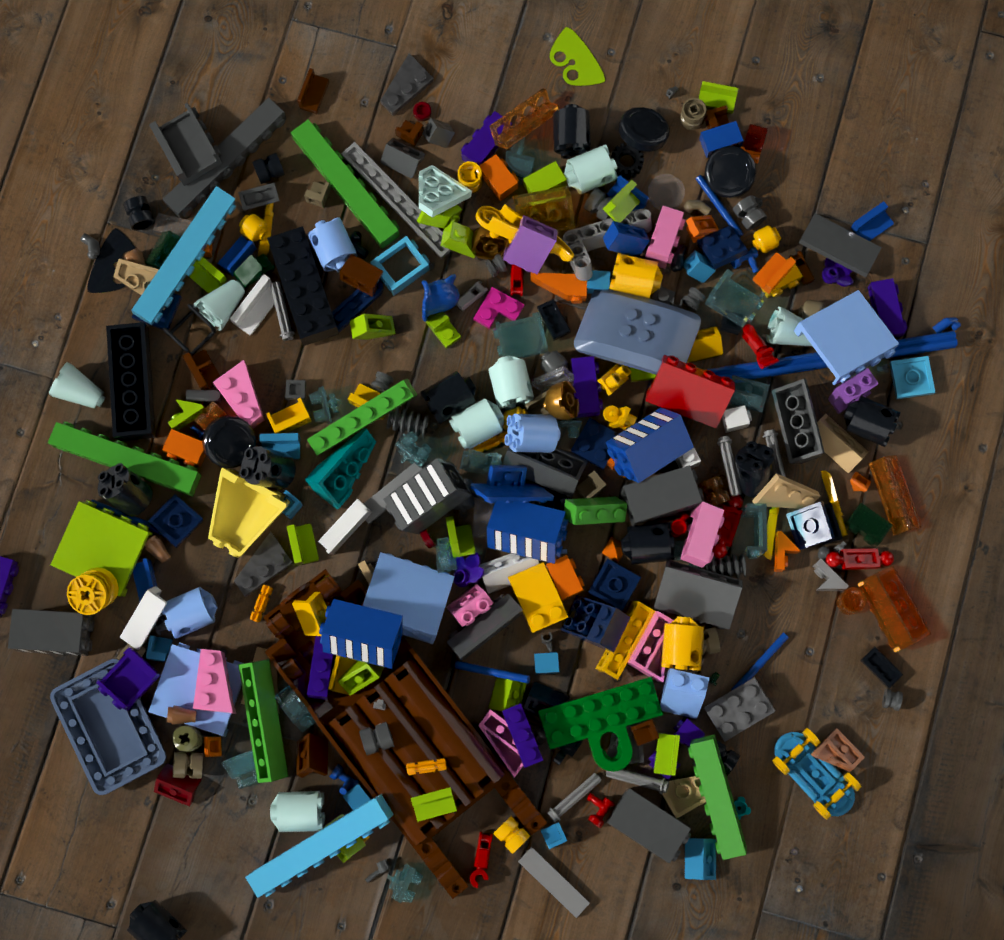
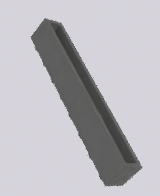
[163,97,286,220]

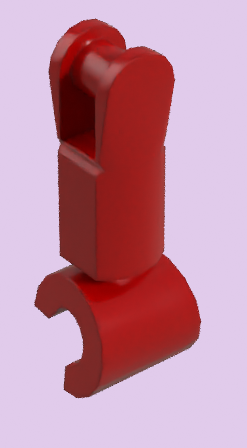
[510,265,524,296]
[742,324,779,369]
[469,831,493,888]

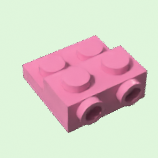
[446,584,493,627]

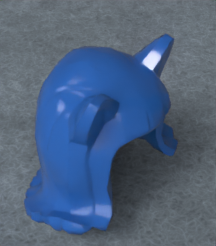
[422,274,460,322]

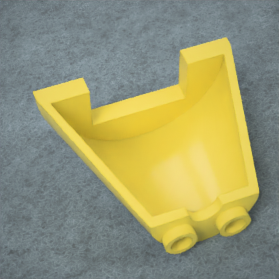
[208,468,290,558]

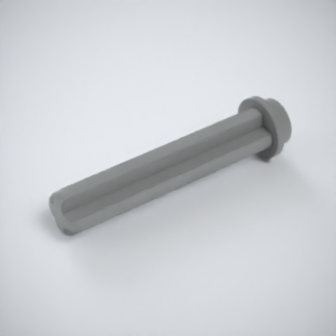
[270,282,295,341]
[763,429,786,477]
[717,436,741,496]
[606,769,669,794]
[548,773,601,822]

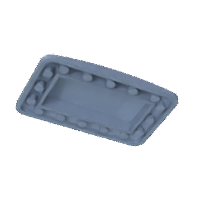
[574,289,701,375]
[50,659,166,795]

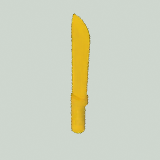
[258,203,274,256]
[821,471,848,537]
[762,507,780,560]

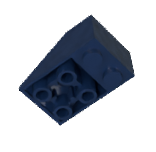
[560,595,630,653]

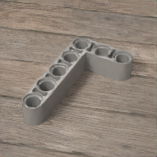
[563,209,652,281]

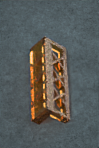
[489,88,560,149]
[868,455,922,536]

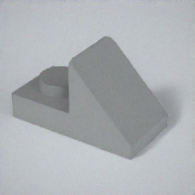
[813,559,849,591]

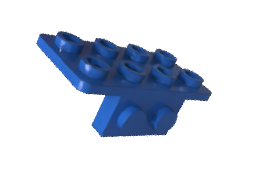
[470,465,554,503]

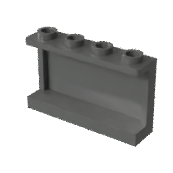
[149,103,222,186]
[654,560,743,629]

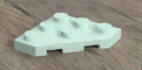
[419,165,472,217]

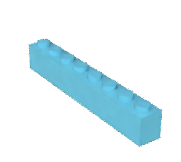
[132,186,236,326]
[245,794,394,898]

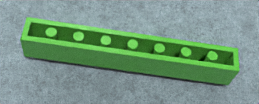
[291,119,400,249]
[48,421,201,497]

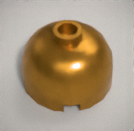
[472,226,509,260]
[544,381,579,420]

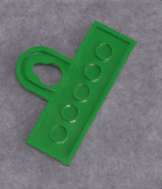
[538,677,663,772]

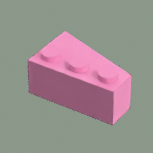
[645,206,686,269]
[213,360,265,429]
[681,502,725,568]
[627,611,674,682]

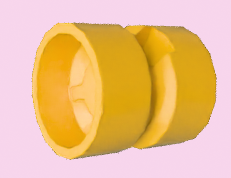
[458,161,482,193]
[493,815,530,854]

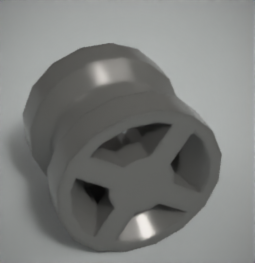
[485,254,507,277]
[682,287,706,311]
[371,371,394,392]
[882,689,903,711]

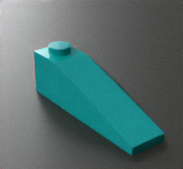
[305,428,376,509]

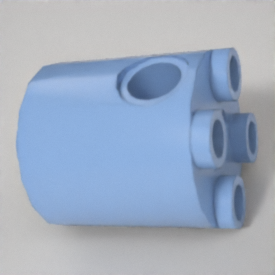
[307,217,358,272]
[504,414,561,453]
[162,587,218,639]

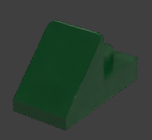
[233,253,275,288]

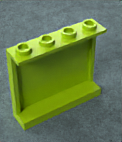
[50,499,153,597]

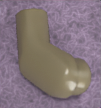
[683,200,712,215]

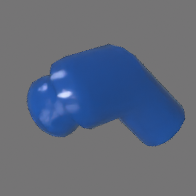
[932,317,961,333]

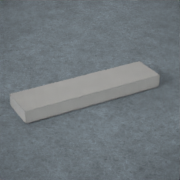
[363,461,422,524]
[518,847,590,918]

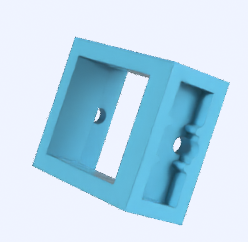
[370,236,430,296]

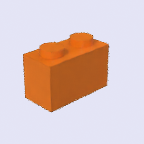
[480,154,519,201]
[162,429,206,467]
[546,555,585,601]

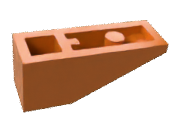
[530,272,587,304]

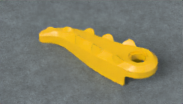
[476,204,574,262]

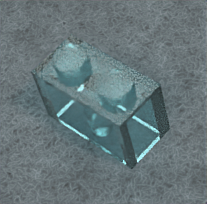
[729,375,770,412]

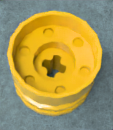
[67,567,119,615]

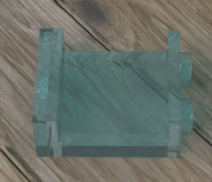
[705,269,765,328]
[493,312,548,359]
[742,503,767,559]

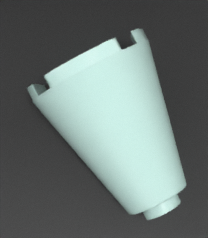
[194,280,245,331]
[766,306,812,346]
[49,362,105,409]

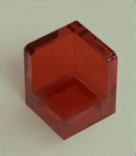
[743,124,768,152]

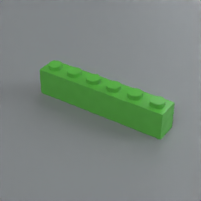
[307,379,417,455]
[238,659,288,783]
[688,734,747,860]

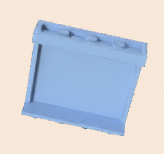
[794,290,899,385]
[362,552,455,644]
[148,643,244,737]

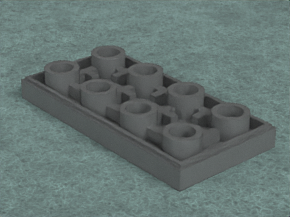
[799,213,882,278]

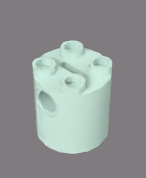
[564,144,618,194]
[488,356,534,411]
[449,399,504,450]
[270,791,325,832]

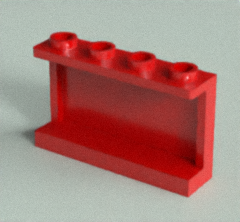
[645,355,735,428]

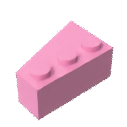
[193,649,236,714]
[478,709,523,778]

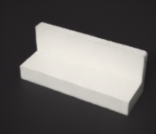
[230,274,284,335]
[318,499,372,555]
[480,554,539,593]
[120,586,167,650]

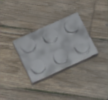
[704,677,776,742]

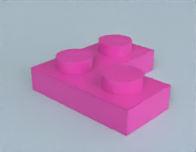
[473,287,525,329]

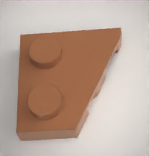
[811,728,865,772]

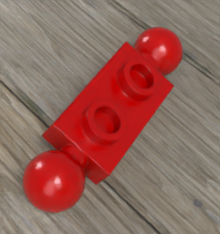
[712,495,743,559]
[826,548,894,570]

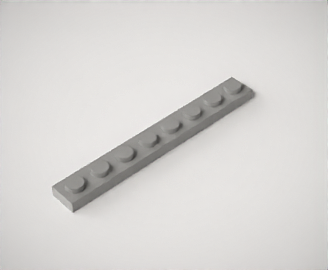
[341,142,451,259]

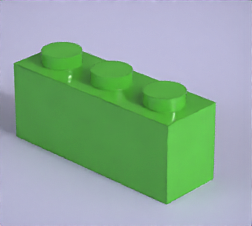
[564,497,627,525]

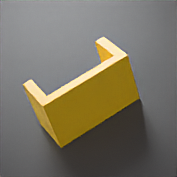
[266,397,312,433]

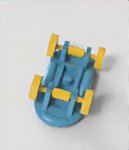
[772,728,862,820]

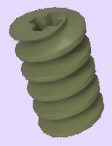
[173,726,203,753]

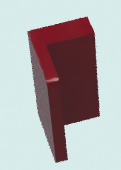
[154,764,202,807]

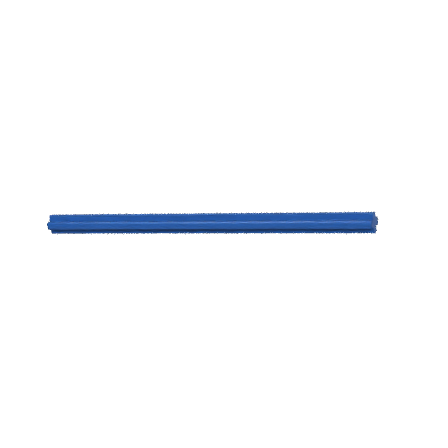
[707,331,958,382]

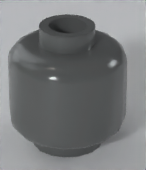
[540,351,569,379]

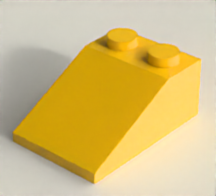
[508,562,568,633]

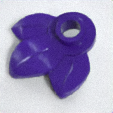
[822,258,854,287]
[453,552,485,588]

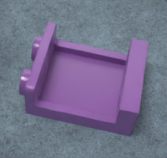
[503,215,558,274]
[828,368,878,414]

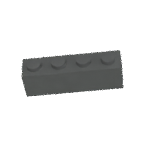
[771,379,825,464]
[502,446,588,498]
[447,594,523,662]

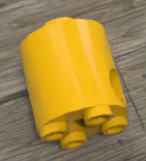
[609,253,663,299]
[661,616,704,671]

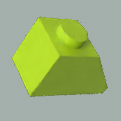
[417,205,462,229]
[440,221,476,258]
[350,314,396,340]
[338,660,384,696]

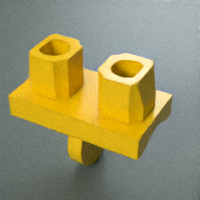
[597,364,632,396]
[603,405,637,430]

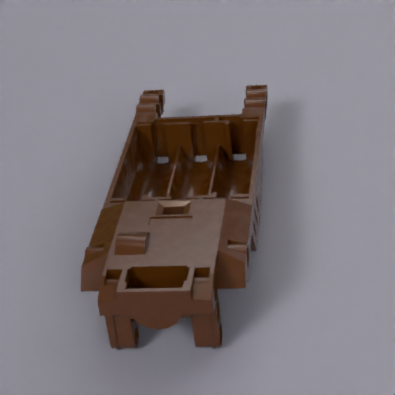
[263,569,547,899]

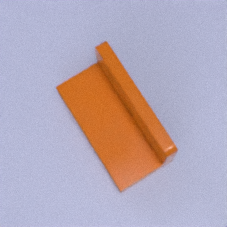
[753,252,796,294]

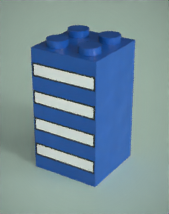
[606,407,694,483]
[487,501,568,564]
[319,599,403,669]

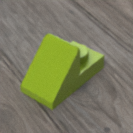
[426,312,461,349]
[168,400,207,431]

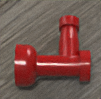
[670,512,689,538]
[587,793,614,828]

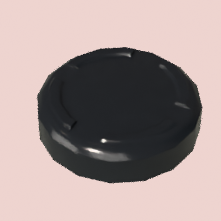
[618,107,670,152]
[705,146,757,198]
[202,415,256,468]

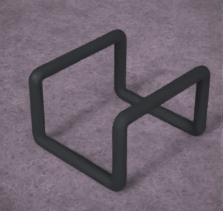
[163,304,216,356]

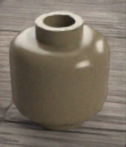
[798,300,826,319]

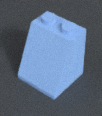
[660,668,709,719]

